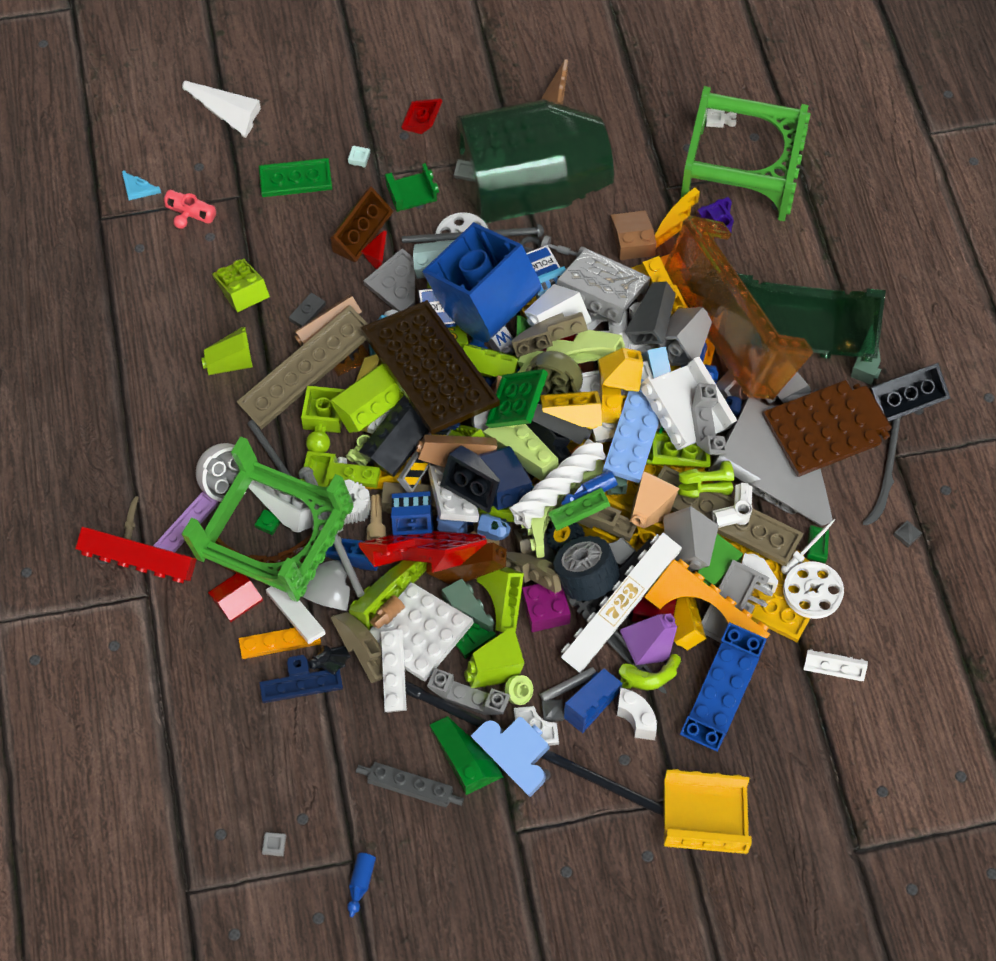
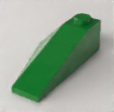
[430,716,503,795]

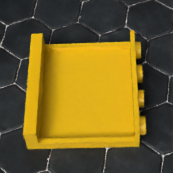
[664,769,752,854]

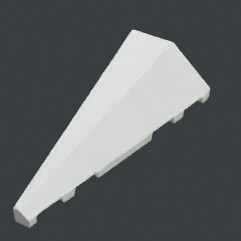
[183,81,261,138]

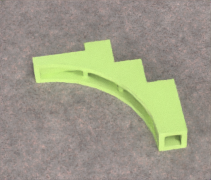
[517,330,625,373]
[521,460,604,558]

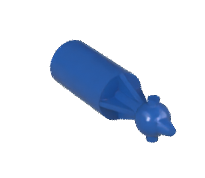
[561,470,618,505]
[347,853,376,918]

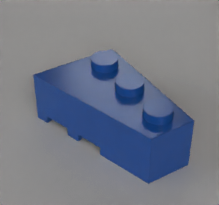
[564,669,623,734]

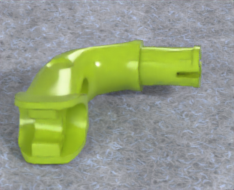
[619,654,681,690]

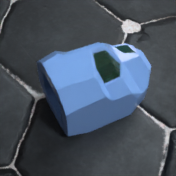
[477,513,511,541]

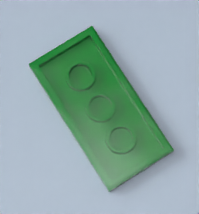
[259,158,332,197]

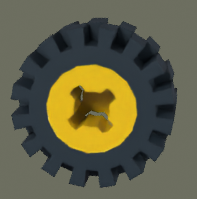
[547,522,585,552]

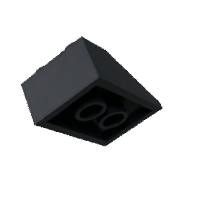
[440,445,500,513]

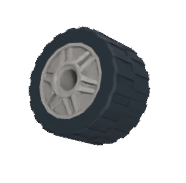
[553,536,620,601]

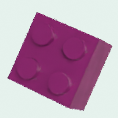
[522,584,571,632]

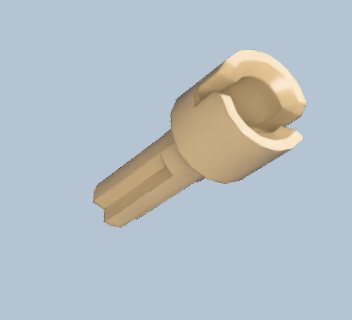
[367,494,386,540]

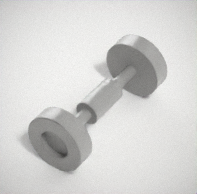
[541,235,587,257]

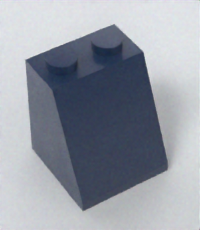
[479,446,532,510]

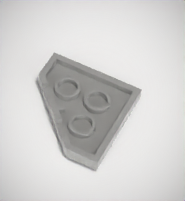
[363,249,415,312]

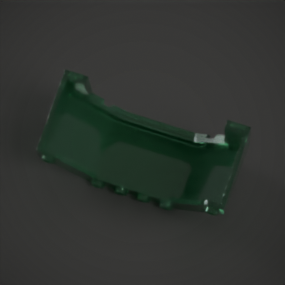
[725,273,886,362]

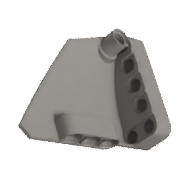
[708,395,833,526]

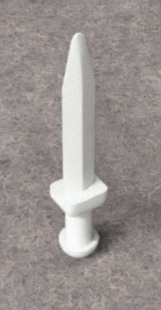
[781,519,835,575]

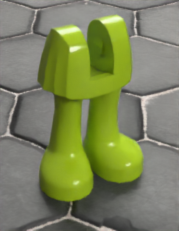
[678,461,734,498]

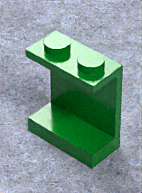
[385,163,439,212]

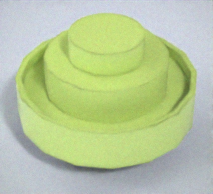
[505,675,533,705]

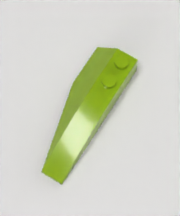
[349,560,427,630]

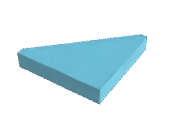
[122,171,161,200]

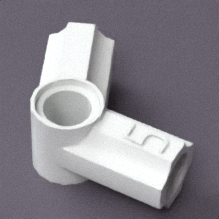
[712,483,752,528]

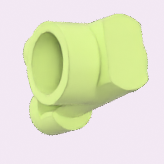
[346,435,370,466]

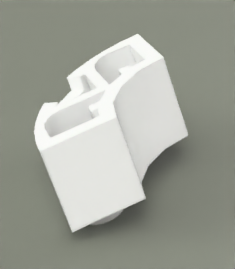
[617,688,657,740]

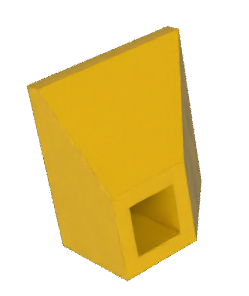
[597,348,643,392]

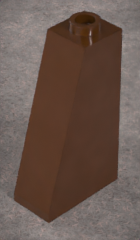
[426,542,507,585]

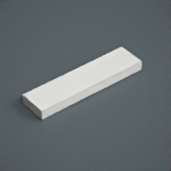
[266,586,325,644]

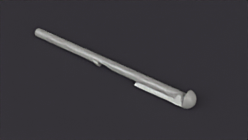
[299,467,365,597]

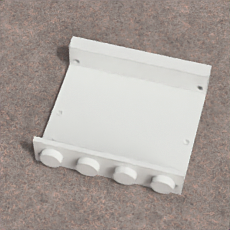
[640,357,737,451]

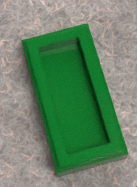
[806,525,829,563]

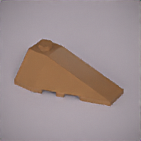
[536,60,568,125]

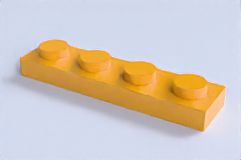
[239,628,321,659]

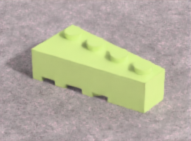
[483,424,559,481]

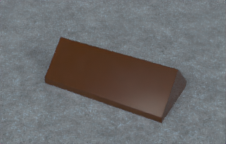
[331,186,394,262]

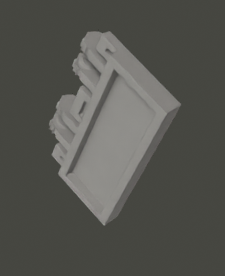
[702,560,774,643]

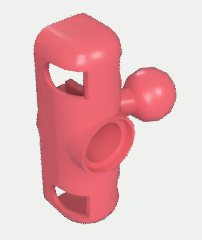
[164,190,216,229]

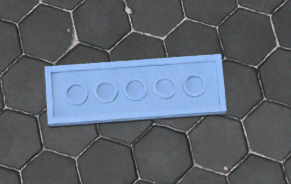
[602,379,660,483]

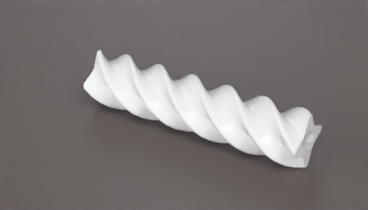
[509,439,607,529]

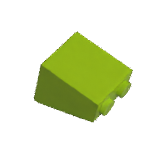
[464,628,525,689]

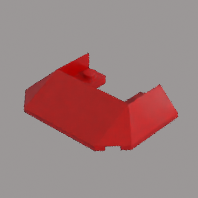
[358,531,487,573]

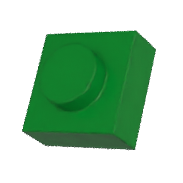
[255,509,281,536]

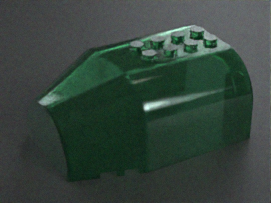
[456,99,614,223]

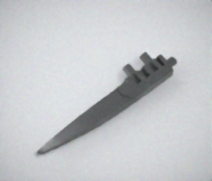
[566,596,667,694]

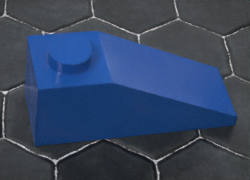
[326,538,379,571]

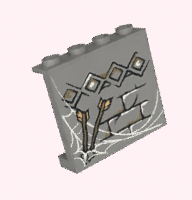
[556,248,651,324]

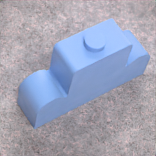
[471,717,550,797]

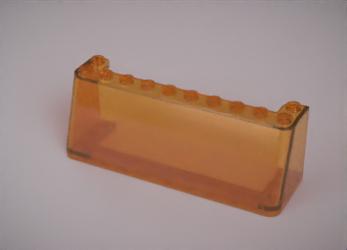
[664,216,814,400]

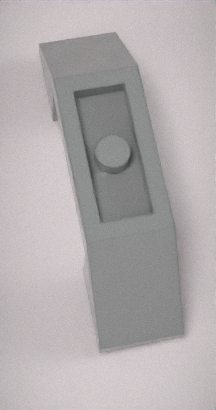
[691,383,727,456]
[427,668,511,715]

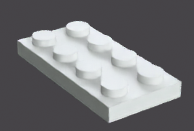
[428,465,479,522]

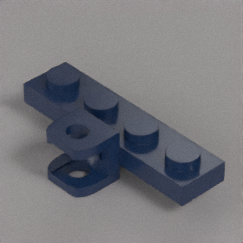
[259,655,343,703]

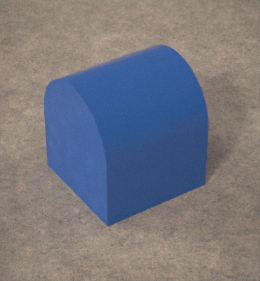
[422,222,541,342]

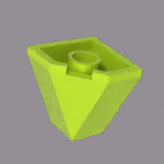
[201,327,253,375]

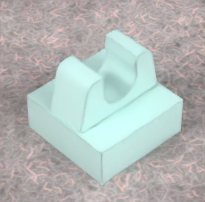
[348,146,370,168]

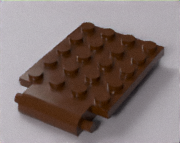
[763,380,892,477]

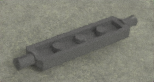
[356,762,464,808]

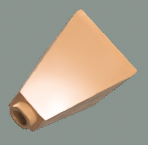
[630,471,679,528]

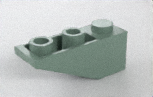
[442,579,494,632]

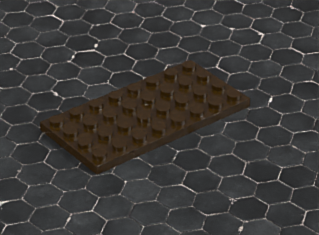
[361,300,500,435]

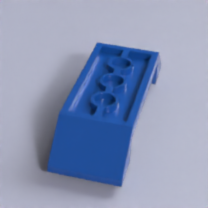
[680,622,767,752]

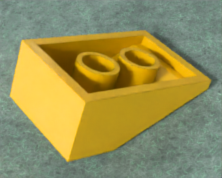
[540,391,602,429]

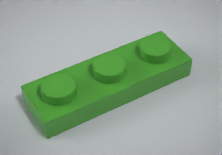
[548,488,611,531]

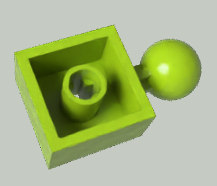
[301,386,345,453]

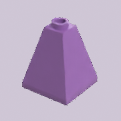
[620,613,677,665]

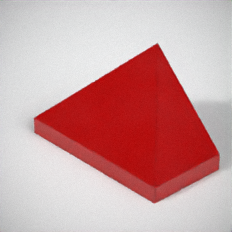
[361,230,387,270]

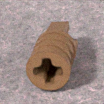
[370,595,405,629]

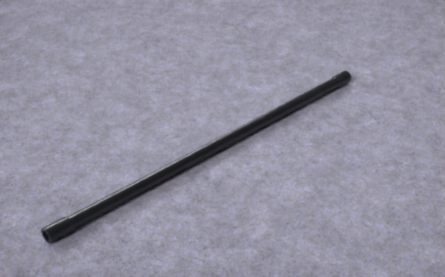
[405,681,664,817]

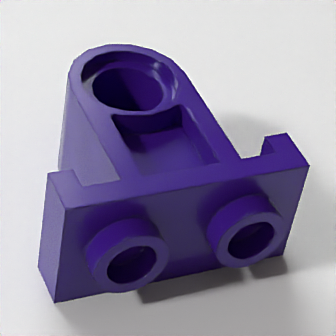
[696,197,733,238]

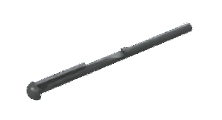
[402,224,544,243]

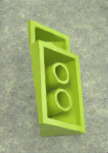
[646,432,711,468]

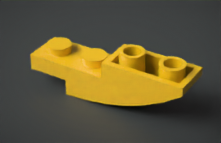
[642,256,687,317]

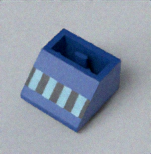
[391,491,434,536]

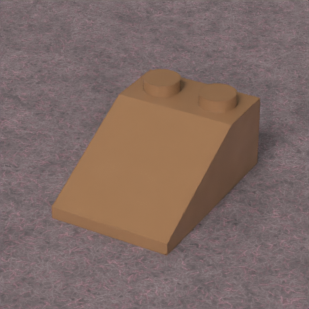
[610,210,656,260]

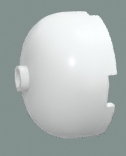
[196,443,246,502]

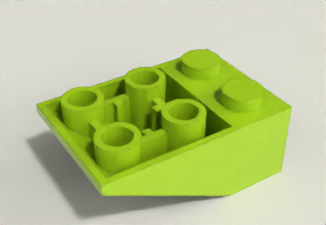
[212,259,270,312]

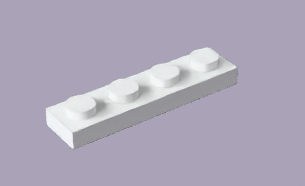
[381,629,407,712]

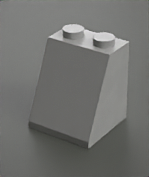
[657,307,712,366]
[663,506,719,572]

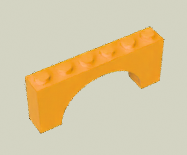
[645,559,770,638]

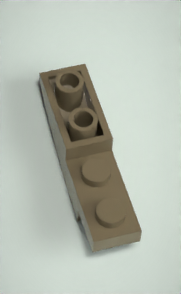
[512,312,588,357]
[559,496,636,542]
[506,552,562,593]
[331,612,383,683]

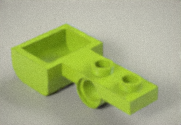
[300,451,381,488]

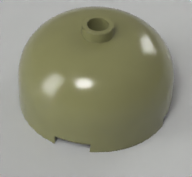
[525,351,583,395]

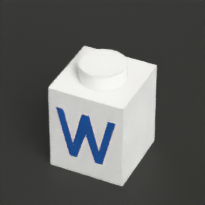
[488,326,515,355]

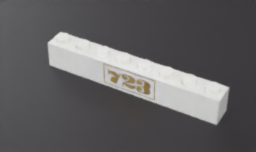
[561,533,682,673]

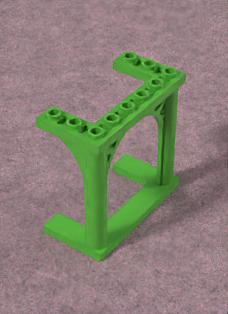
[681,86,811,221]
[182,436,354,602]

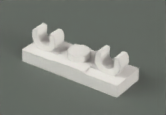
[804,649,868,682]

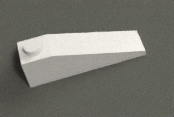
[248,480,318,533]

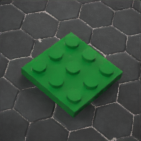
[485,369,548,428]

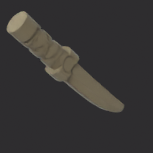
[124,496,139,540]

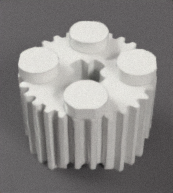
[344,479,371,525]

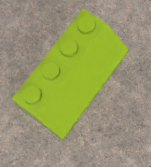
[330,363,404,433]

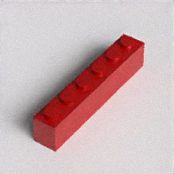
[75,527,197,583]

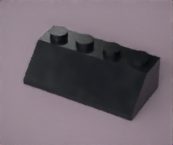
[868,363,951,421]
[359,395,429,477]

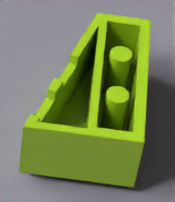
[463,344,519,378]

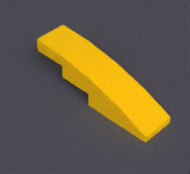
[655,188,700,248]

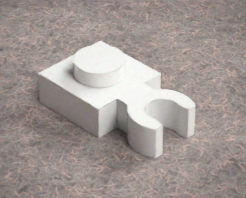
[706,109,737,128]

